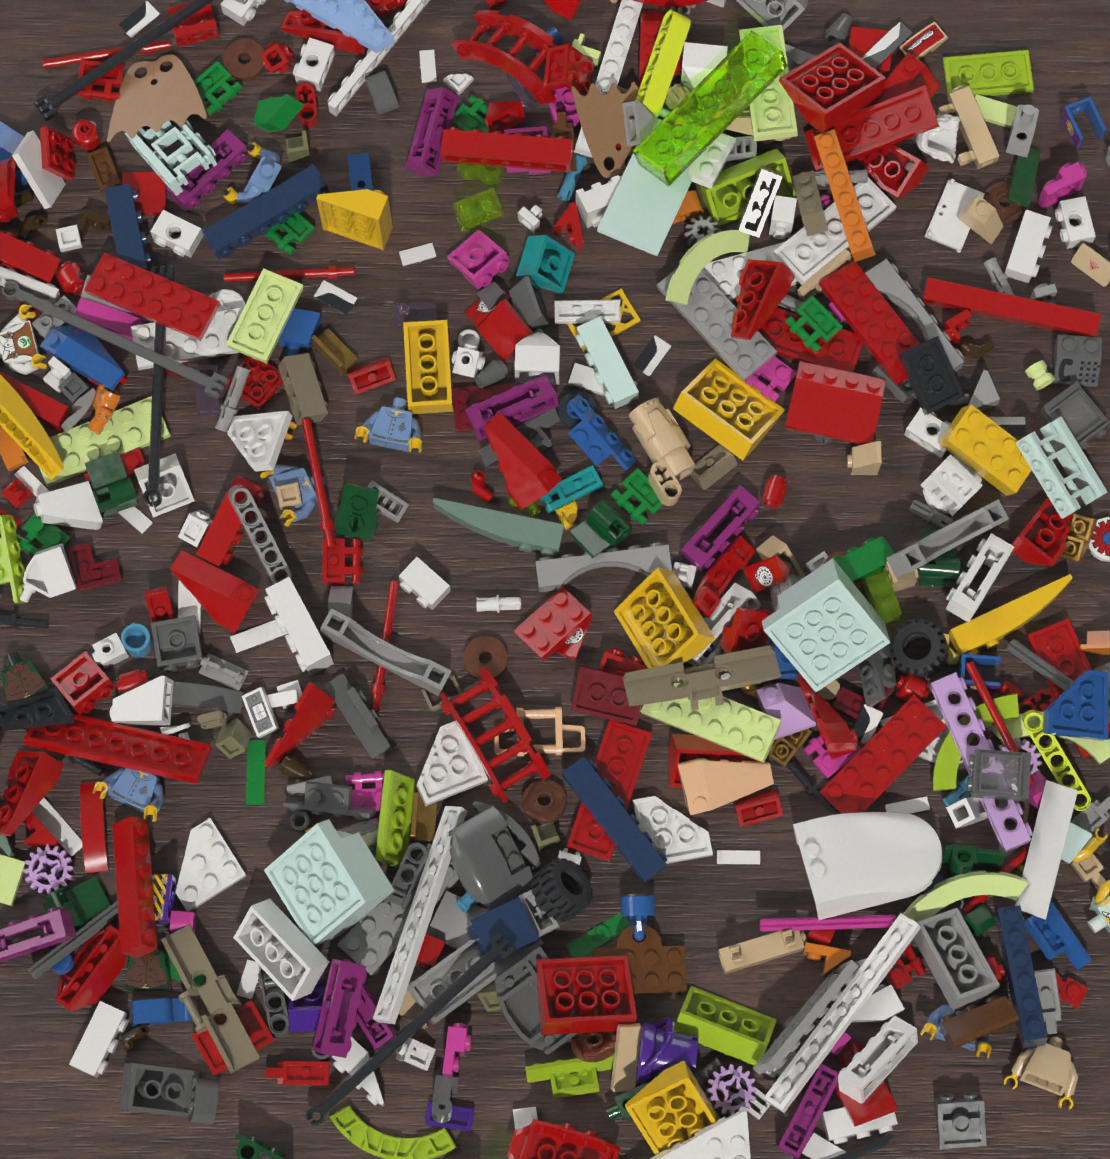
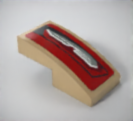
[899,22,948,60]

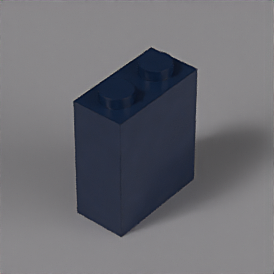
[466,897,539,962]

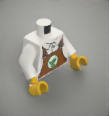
[0,305,47,375]

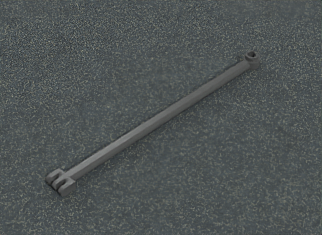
[2,281,229,399]

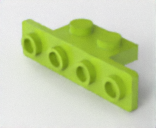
[0,515,29,603]
[525,1053,614,1099]

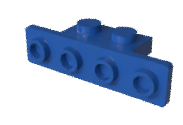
[568,394,636,470]
[1024,900,1092,970]

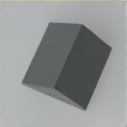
[509,276,552,330]

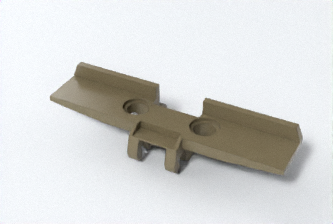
[623,645,781,711]
[161,925,260,1074]

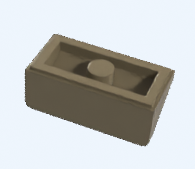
[690,444,737,490]

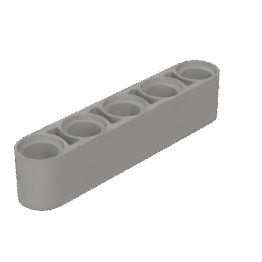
[228,485,291,584]

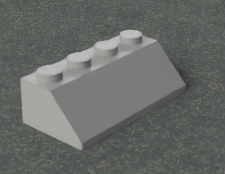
[736,0,808,31]
[914,908,1000,1012]

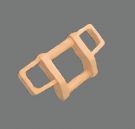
[495,707,585,756]

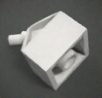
[681,42,728,110]
[515,329,560,385]
[20,543,77,603]

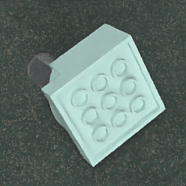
[762,558,891,692]
[264,818,395,946]

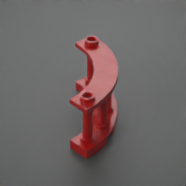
[451,10,557,104]
[439,667,551,803]

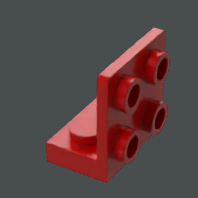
[168,2,219,48]
[543,44,594,96]

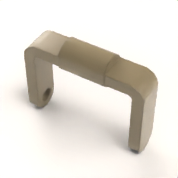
[421,675,462,712]
[197,710,228,730]

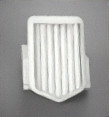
[921,454,983,516]

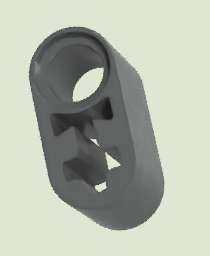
[365,71,399,115]
[188,1078,219,1125]

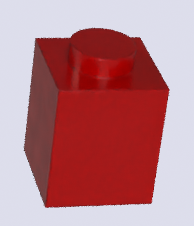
[416,934,446,971]

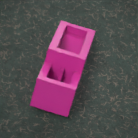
[75,298,147,341]

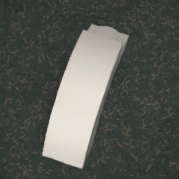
[946,776,1020,828]

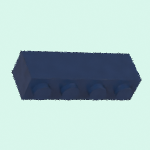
[104,183,152,271]

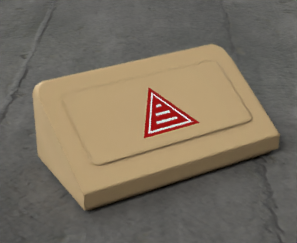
[1071,243,1110,287]

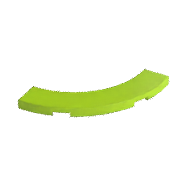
[933,694,1019,791]
[329,1105,457,1159]

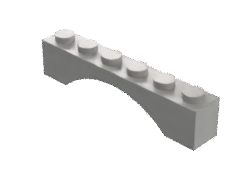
[865,259,964,373]
[886,499,1009,578]
[536,543,672,592]
[319,608,451,696]

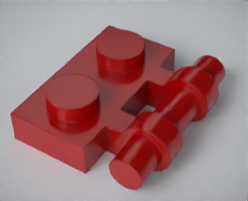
[76,60,125,102]
[322,539,363,584]
[869,942,926,991]

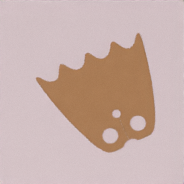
[107,54,207,142]
[572,82,639,178]

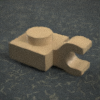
[1071,854,1106,890]

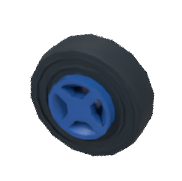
[558,391,597,429]

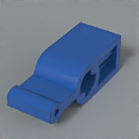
[131,998,193,1027]

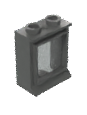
[1040,381,1110,451]
[967,748,1031,802]

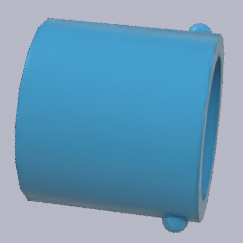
[121,622,153,658]

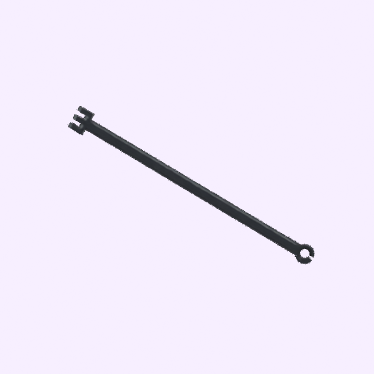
[34,0,214,121]
[143,266,175,507]
[306,931,517,1125]

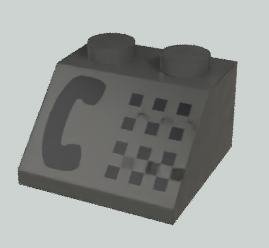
[1053,335,1102,387]

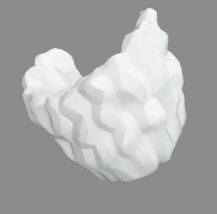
[916,114,961,163]

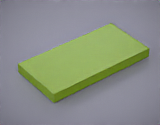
[943,50,1034,98]
[375,770,417,868]

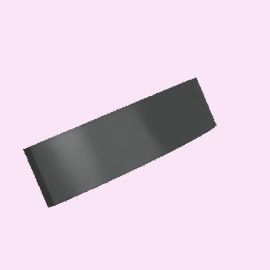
[172,682,244,715]
[472,801,541,871]

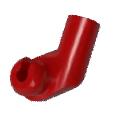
[471,470,495,503]

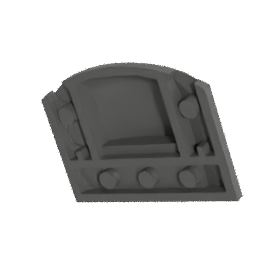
[449,806,533,911]
[495,946,577,1055]

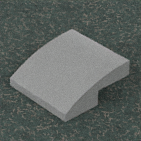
[427,891,488,950]

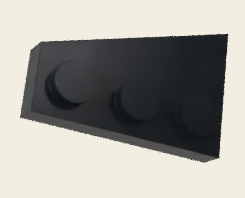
[0,687,75,731]

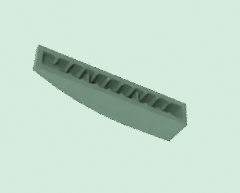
[433,498,564,557]

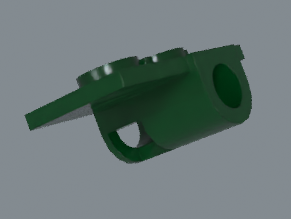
[84,451,138,517]
[335,482,381,542]
[568,500,633,558]
[917,530,960,589]
[941,844,1006,878]
[42,876,110,931]
[235,1133,286,1159]

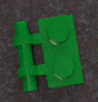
[194,61,242,116]
[452,95,488,133]
[264,213,315,256]
[785,295,843,353]
[611,468,664,526]
[16,513,72,556]

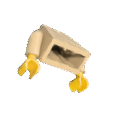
[1004,1037,1078,1110]

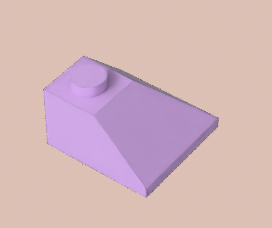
[757,683,816,739]

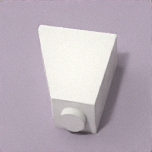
[33,481,103,530]
[110,676,174,726]

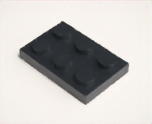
[898,336,965,415]

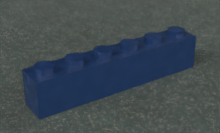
[202,164,329,260]
[562,757,667,884]
[995,905,1048,1049]

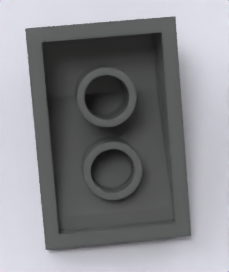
[119,1063,199,1117]

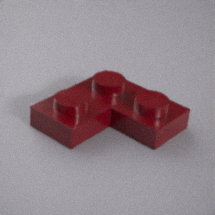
[68,543,122,592]
[832,686,893,721]

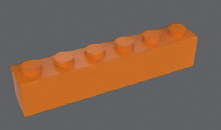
[814,129,876,262]

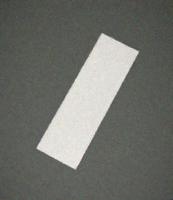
[1015,780,1078,920]

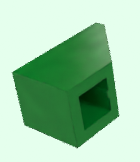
[253,94,303,133]

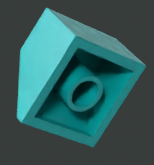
[516,235,575,293]

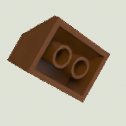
[939,995,1020,1051]

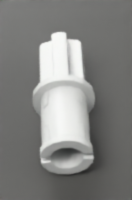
[477,595,521,613]

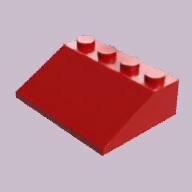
[779,42,886,133]
[785,361,886,445]
[536,955,637,1035]

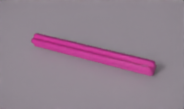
[759,915,896,932]

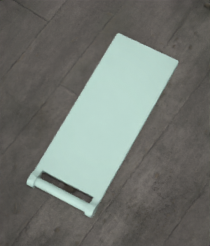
[597,108,717,256]

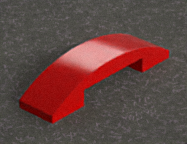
[693,536,755,618]
[80,781,109,874]

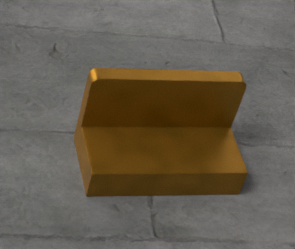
[311,328,358,375]
[411,792,437,842]

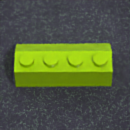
[699,148,796,227]
[675,986,777,1065]

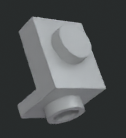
[1030,283,1057,304]

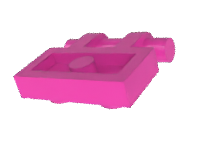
[746,356,797,402]
[803,735,861,779]
[345,770,385,812]

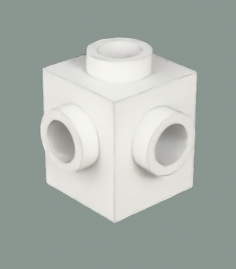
[452,344,485,378]

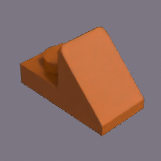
[803,942,851,976]

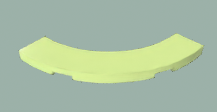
[665,230,750,305]
[991,711,1110,765]
[903,871,1028,923]

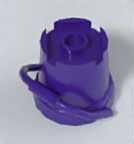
[637,1018,699,1083]

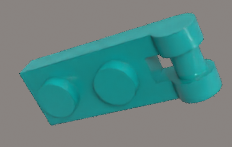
[540,465,603,514]

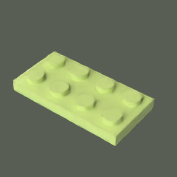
[226,268,304,364]

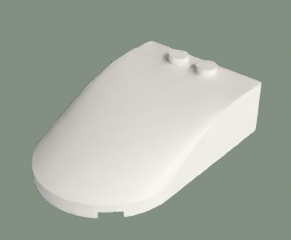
[793,812,942,920]

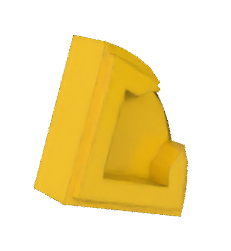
[555,500,577,531]

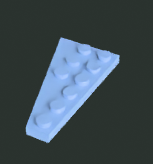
[284,0,395,53]

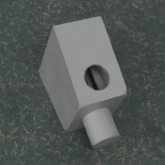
[1006,104,1039,158]

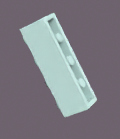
[575,316,639,409]

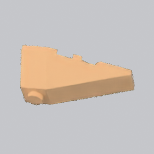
[677,758,774,815]

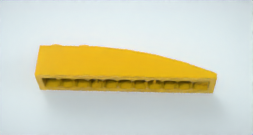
[0,375,65,480]
[948,574,1072,657]

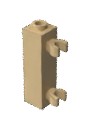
[937,86,999,169]
[718,929,807,974]

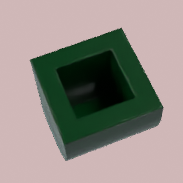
[963,904,997,939]

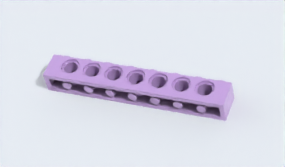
[930,673,1032,852]

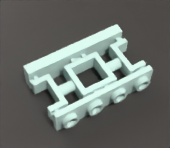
[125,120,217,196]
[1016,416,1107,519]

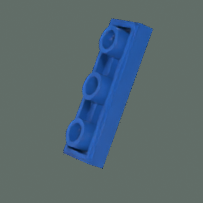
[347,153,373,191]

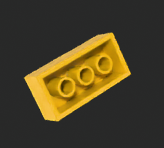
[403,320,453,414]
[938,404,1032,496]

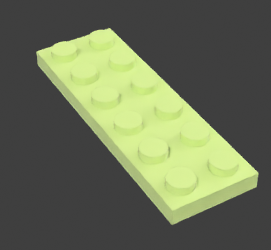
[739,25,798,141]
[39,396,171,487]
[641,683,782,763]

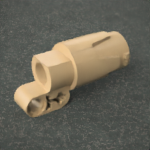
[629,398,695,506]

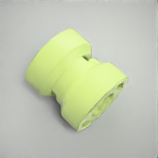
[1025,360,1055,390]

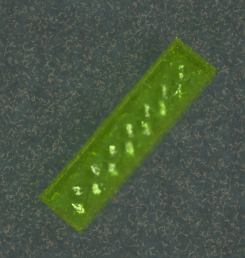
[633,30,788,187]

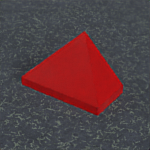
[485,101,526,133]

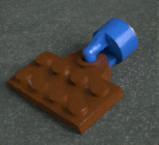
[593,893,687,994]

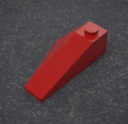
[857,145,929,199]
[264,682,337,770]

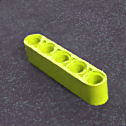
[635,10,691,117]
[1022,710,1091,811]

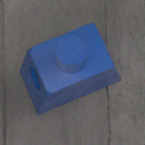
[278,308,322,357]

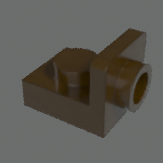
[77,208,112,236]

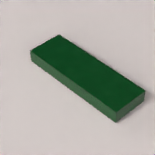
[1007,148,1041,207]

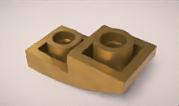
[1060,514,1097,562]
[768,729,812,767]

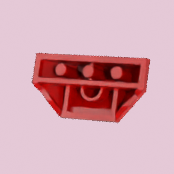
[638,10,683,89]
[55,925,126,1012]

